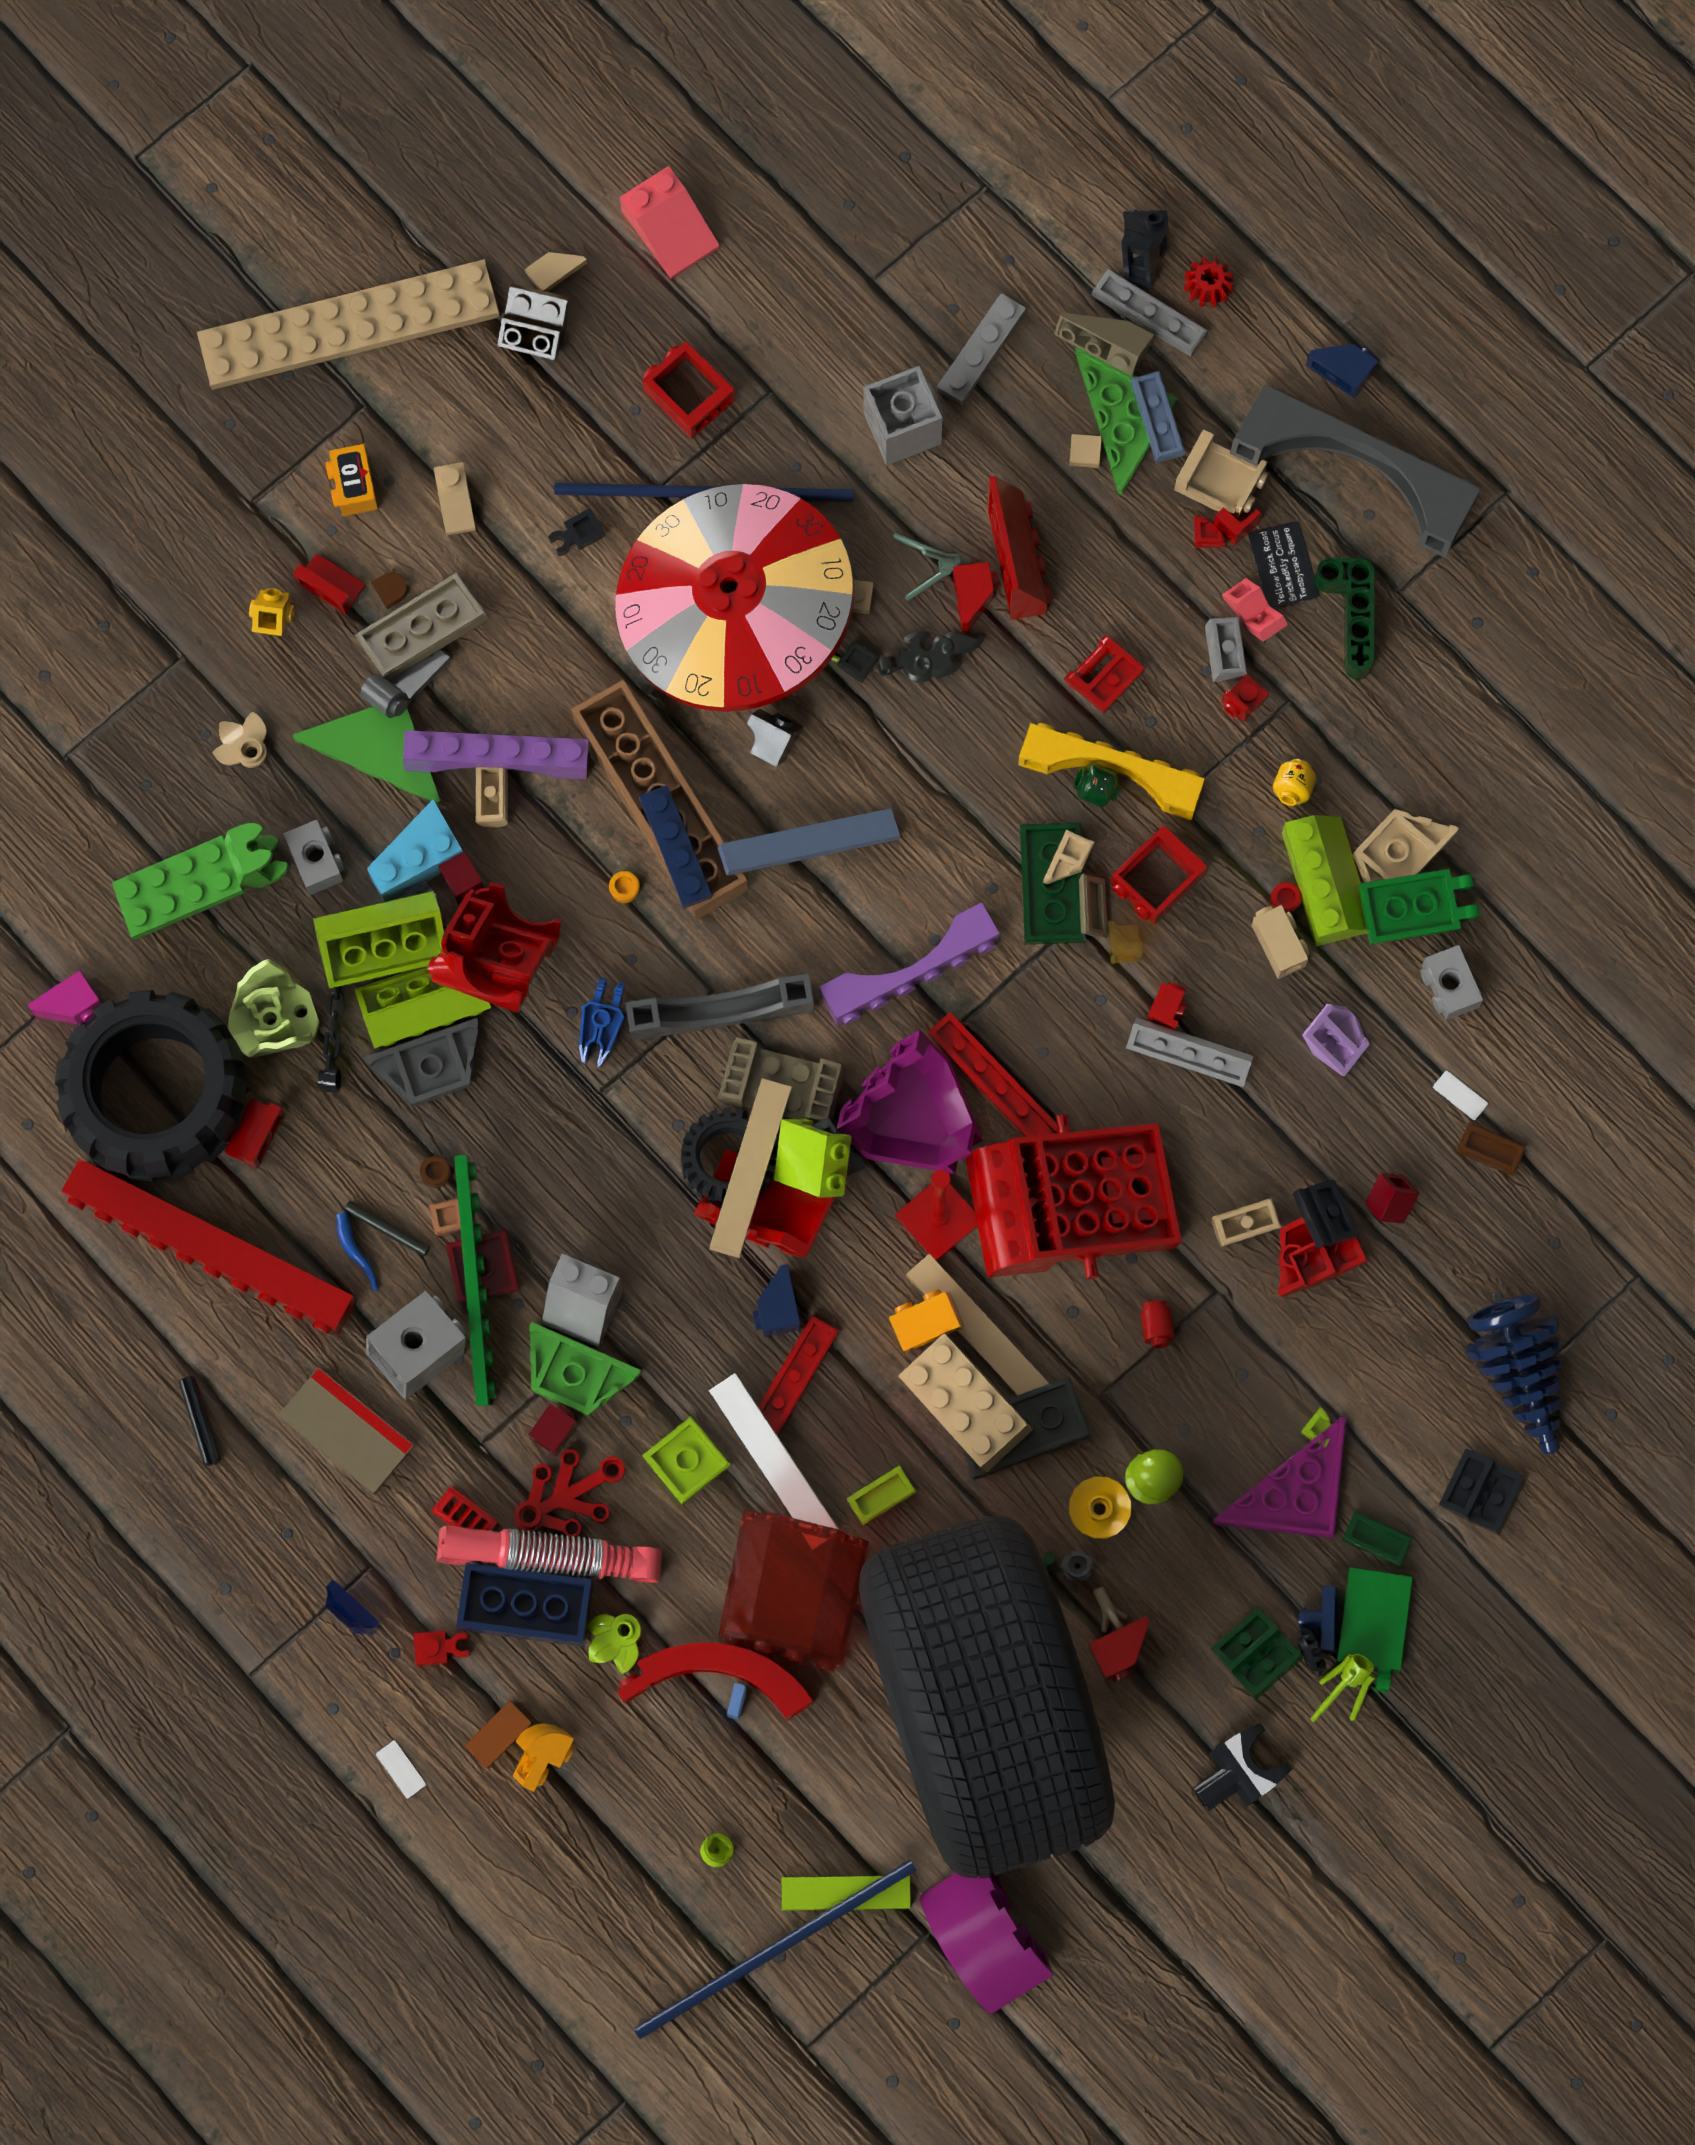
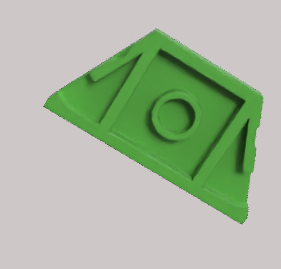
[529,1322,641,1417]

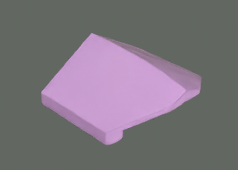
[1302,1004,1370,1076]

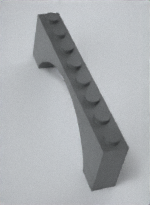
[1230,385,1480,558]

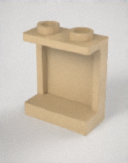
[1174,429,1269,521]

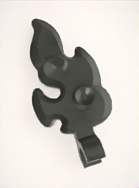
[877,631,984,683]

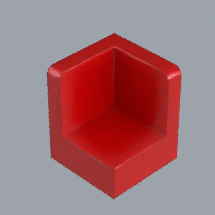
[1214,507,1262,546]

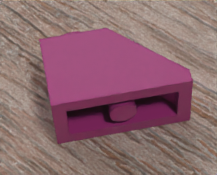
[27,971,102,1024]

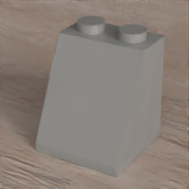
[541,1254,624,1348]

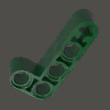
[1314,558,1374,680]

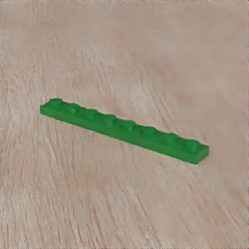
[454,1155,496,1407]

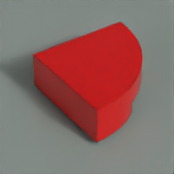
[1194,516,1225,548]

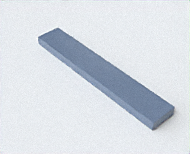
[718,808,900,876]

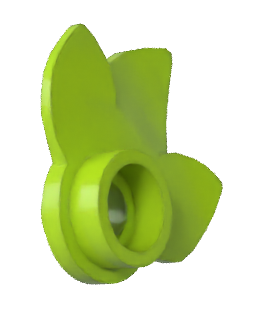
[588,1614,642,1674]

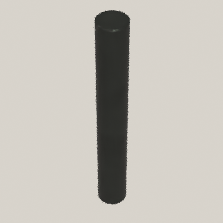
[344,1201,430,1257]

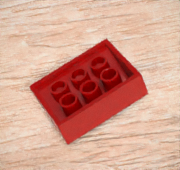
[987,476,1051,620]

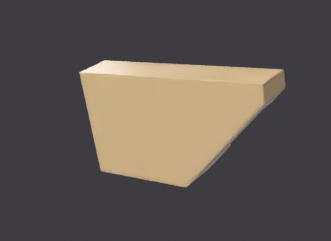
[1043,830,1094,884]

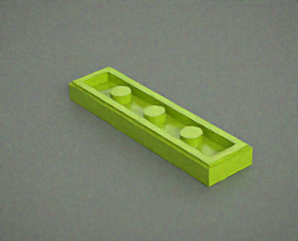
[781,1876,910,1911]

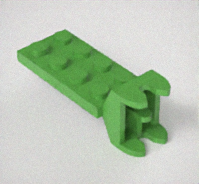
[112,823,289,940]

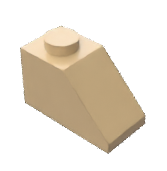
[434,462,476,536]

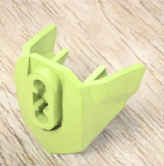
[228,959,320,1058]

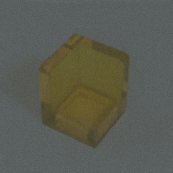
[1107,920,1143,964]

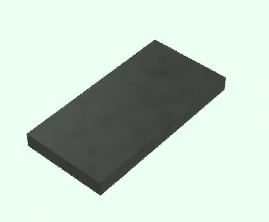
[961,1376,1092,1480]

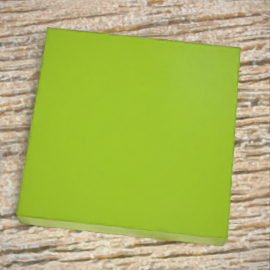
[642,1416,731,1505]

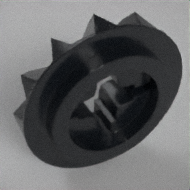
[1296,1628,1327,1677]

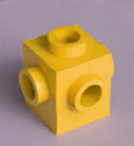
[249,588,295,636]

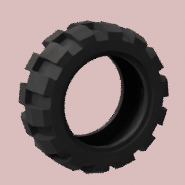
[55,989,249,1182]

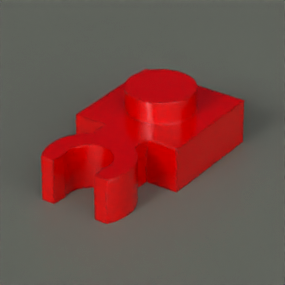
[413,1631,470,1667]

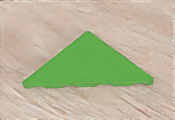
[1075,347,1178,496]
[293,707,441,805]

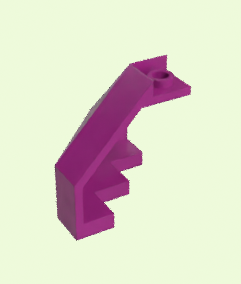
[837,1030,983,1174]

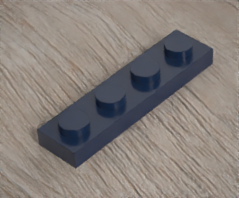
[639,785,712,909]

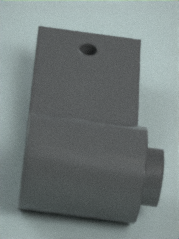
[360,650,451,718]

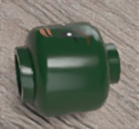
[1073,763,1121,807]

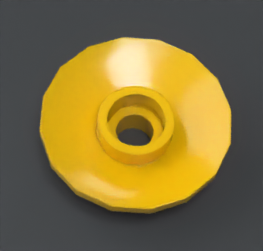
[1069,1477,1131,1539]

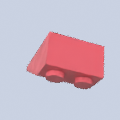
[620,166,720,279]

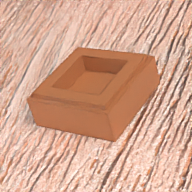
[429,1199,461,1237]

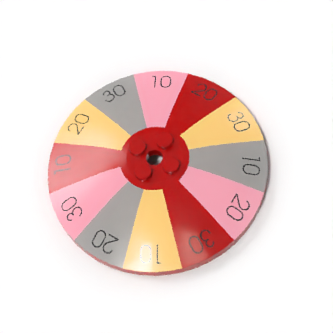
[615,484,855,712]

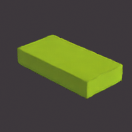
[846,1465,916,1526]

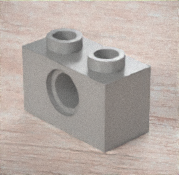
[283,820,345,896]
[1420,945,1483,1021]

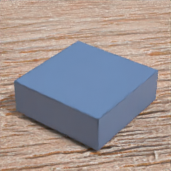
[727,1683,747,1720]

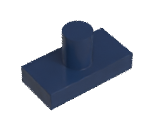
[1299,1586,1339,1654]

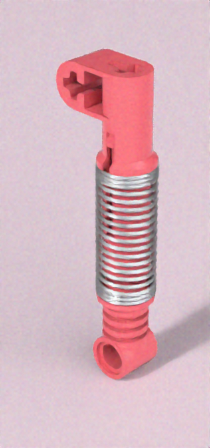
[436,1526,663,1583]

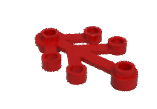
[514,1449,625,1539]

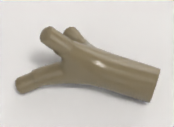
[1093,1586,1127,1633]

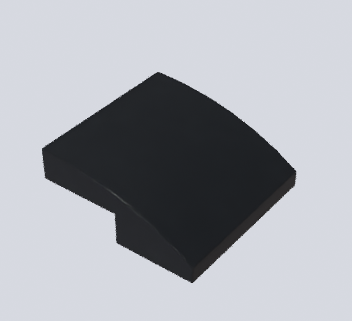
[1439,1449,1526,1535]

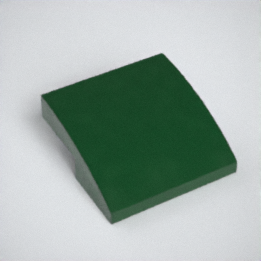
[1211,1607,1303,1700]

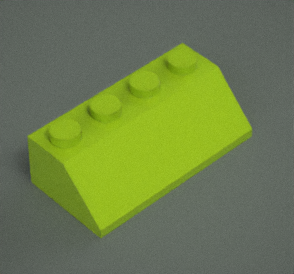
[1282,815,1367,946]
[313,891,444,989]
[354,966,491,1049]

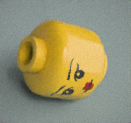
[1273,759,1317,806]

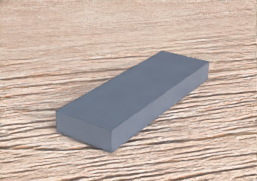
[1130,371,1185,463]

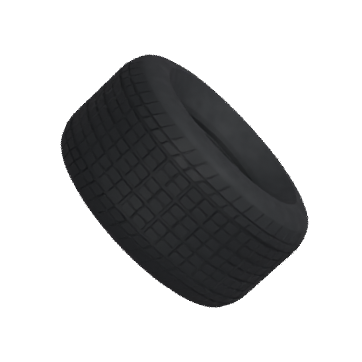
[859,1516,1115,1878]

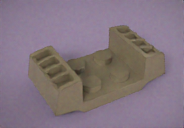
[717,1038,846,1125]

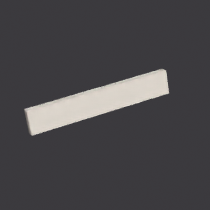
[709,1373,840,1548]

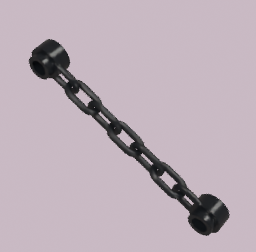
[318,986,345,1092]

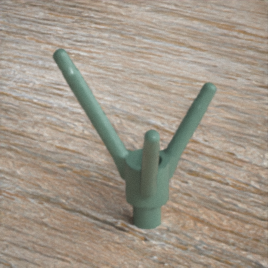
[893,533,971,601]

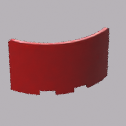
[694,1150,835,1258]

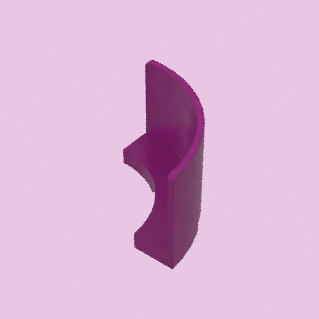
[920,1872,1053,2014]

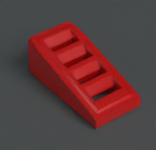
[431,1486,500,1531]

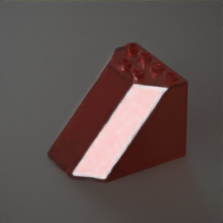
[718,1510,870,1672]

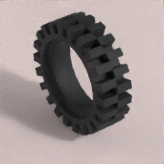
[681,1108,777,1207]

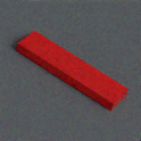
[758,1315,839,1436]

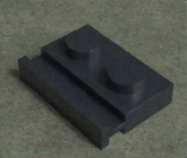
[1292,1180,1359,1250]

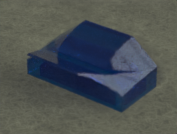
[325,1580,382,1635]

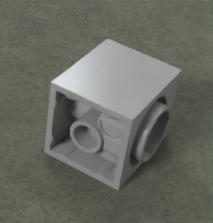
[863,366,944,466]
[366,1290,466,1400]

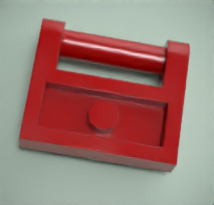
[1064,635,1145,714]

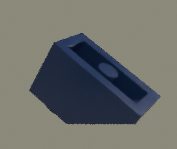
[1306,344,1378,399]
[753,1264,801,1337]

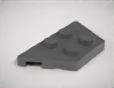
[364,1018,479,1107]

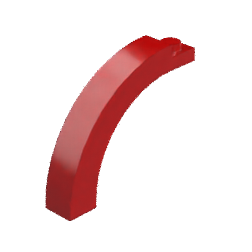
[617,1642,813,1721]

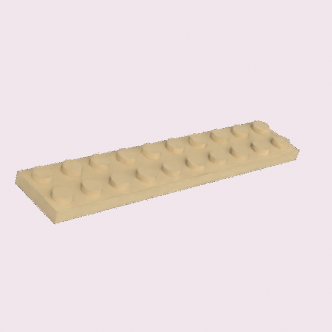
[197,259,500,390]

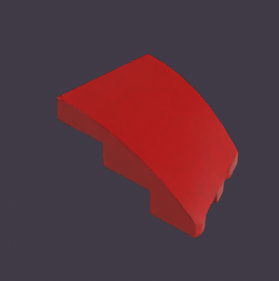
[1278,1217,1369,1297]

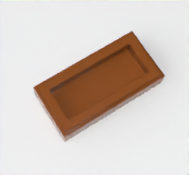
[464,1701,532,1769]

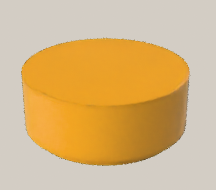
[609,871,640,903]

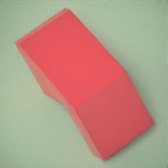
[1222,578,1288,642]

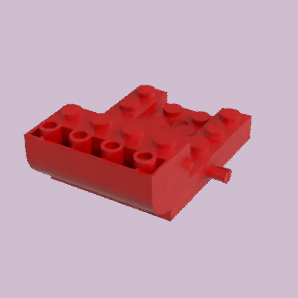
[965,1114,1182,1279]

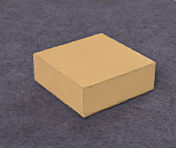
[1069,434,1101,468]

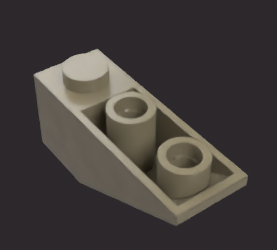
[1054,312,1154,376]

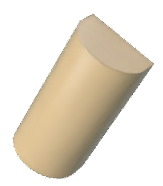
[476,767,508,828]
[1211,1198,1281,1247]

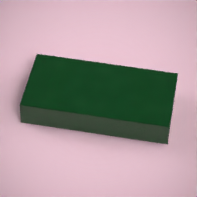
[1342,1511,1413,1567]

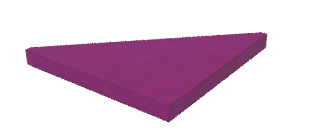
[1212,1417,1346,1539]

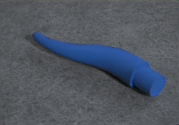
[336,1212,378,1291]

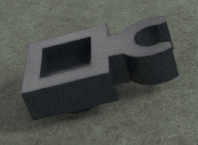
[548,508,605,556]

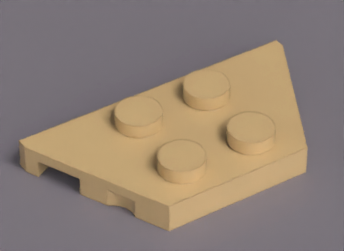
[1353,809,1459,883]

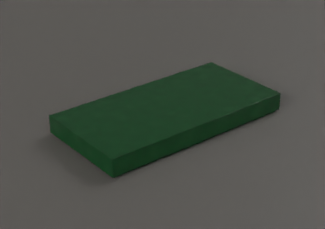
[1020,823,1086,945]

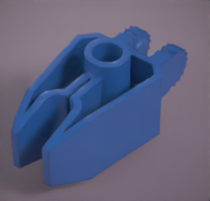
[579,977,628,1067]

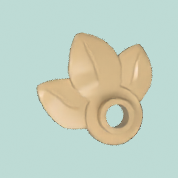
[212,712,267,768]

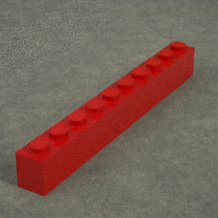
[61,1159,356,1335]

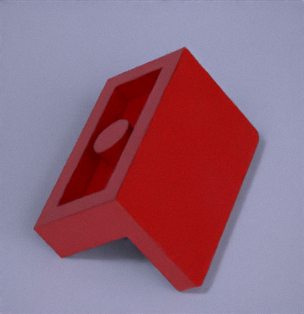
[293,554,365,614]
[224,1099,285,1169]

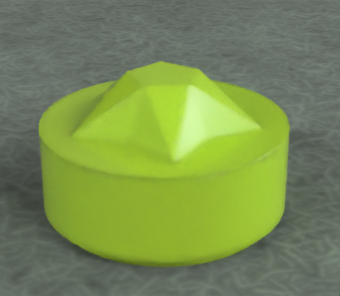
[700,1833,734,1868]

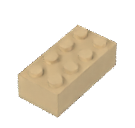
[898,1333,1034,1472]

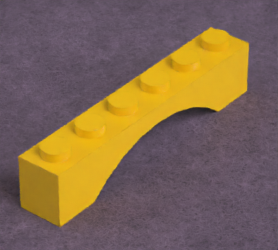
[1018,723,1205,820]

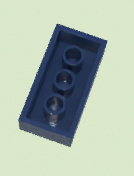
[456,1563,594,1647]

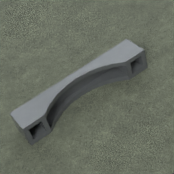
[625,973,814,1041]

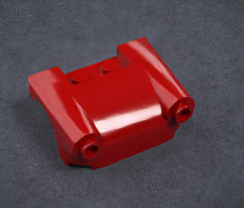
[428,883,561,1013]

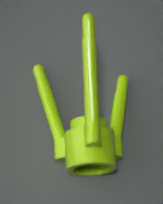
[1310,1653,1376,1722]

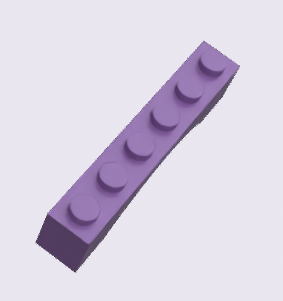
[403,730,588,780]
[819,902,1000,1026]

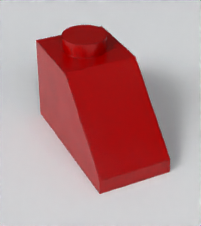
[953,562,998,633]
[1088,1616,1149,1683]

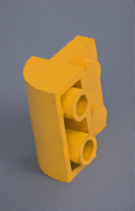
[513,1723,574,1792]

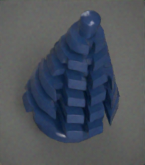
[1465,1294,1561,1455]

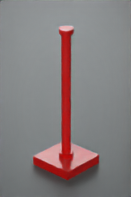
[895,1169,978,1261]

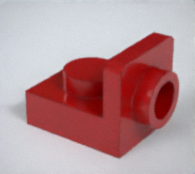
[1221,674,1269,722]

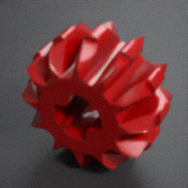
[1184,257,1234,309]

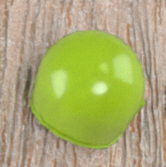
[1125,1449,1184,1504]

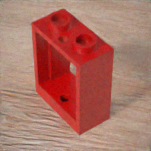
[642,341,736,439]
[1111,825,1207,925]

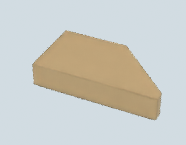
[525,252,587,292]

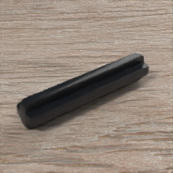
[179,1376,221,1467]

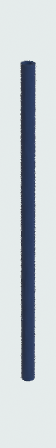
[554,483,854,501]
[633,1860,917,2039]

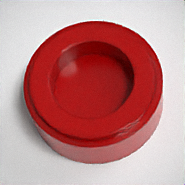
[1270,882,1302,913]

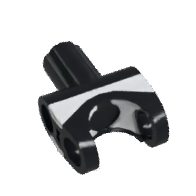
[1192,1723,1293,1812]

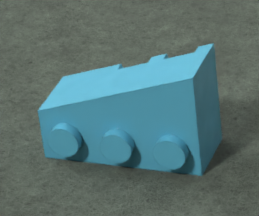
[367,800,463,902]

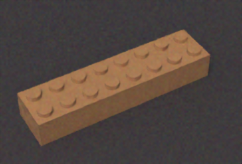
[571,679,748,920]

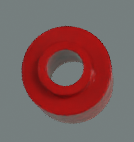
[1140,1300,1175,1349]

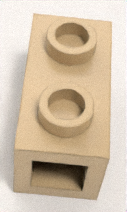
[1251,905,1310,979]

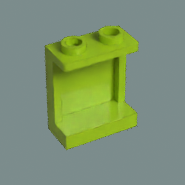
[774,1119,851,1197]

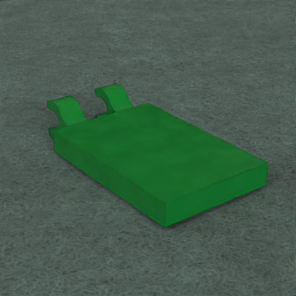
[1358,869,1480,945]
[1336,1567,1413,1693]

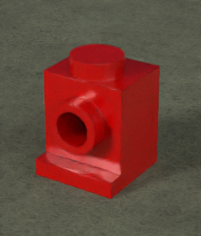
[1147,983,1187,1030]

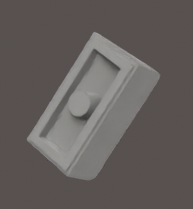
[1205,617,1247,682]

